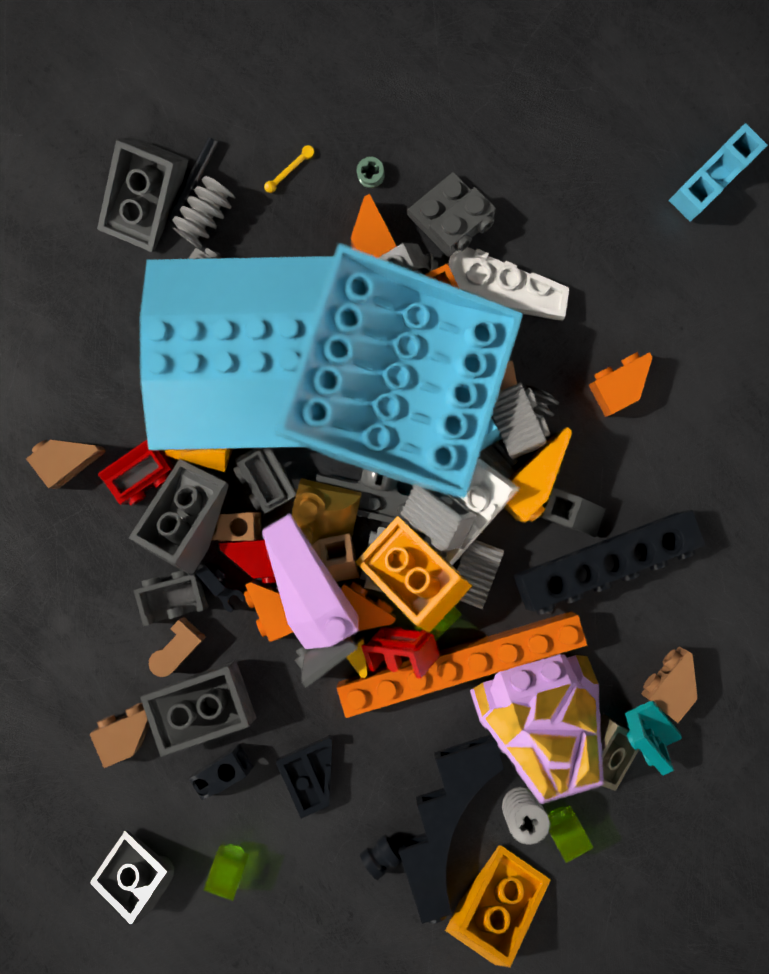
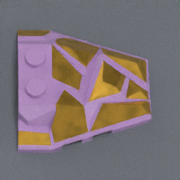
[470,654,603,804]

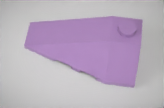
[262,513,359,649]

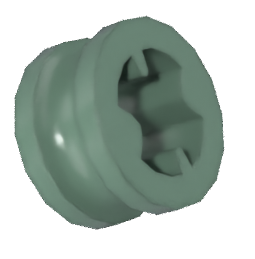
[357,157,385,188]

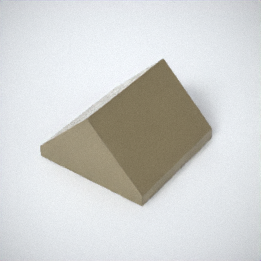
[600,713,639,791]

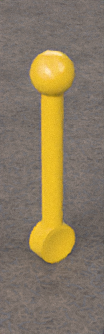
[264,145,314,193]

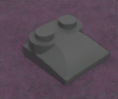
[294,633,358,688]
[90,831,174,924]

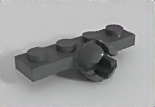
[316,469,410,524]

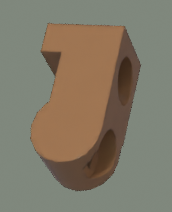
[212,512,262,541]
[149,617,206,677]

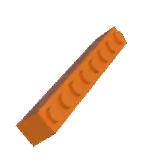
[337,611,587,718]

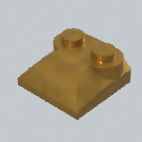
[292,478,362,545]

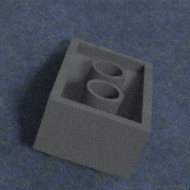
[97,137,188,252]
[129,459,229,576]
[140,660,256,757]

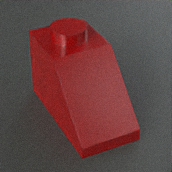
[219,539,276,583]

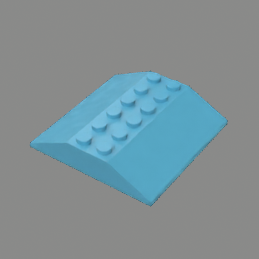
[275,244,523,499]
[140,256,334,450]

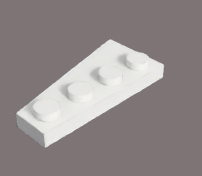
[448,247,569,321]
[424,458,520,565]

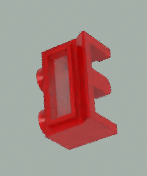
[98,440,174,506]
[361,627,440,679]

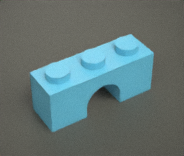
[669,123,767,222]

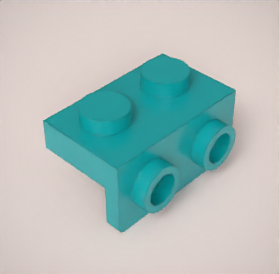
[625,701,682,776]

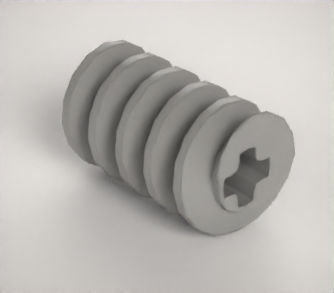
[172,176,235,249]
[502,787,550,844]

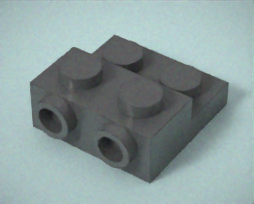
[407,172,496,257]

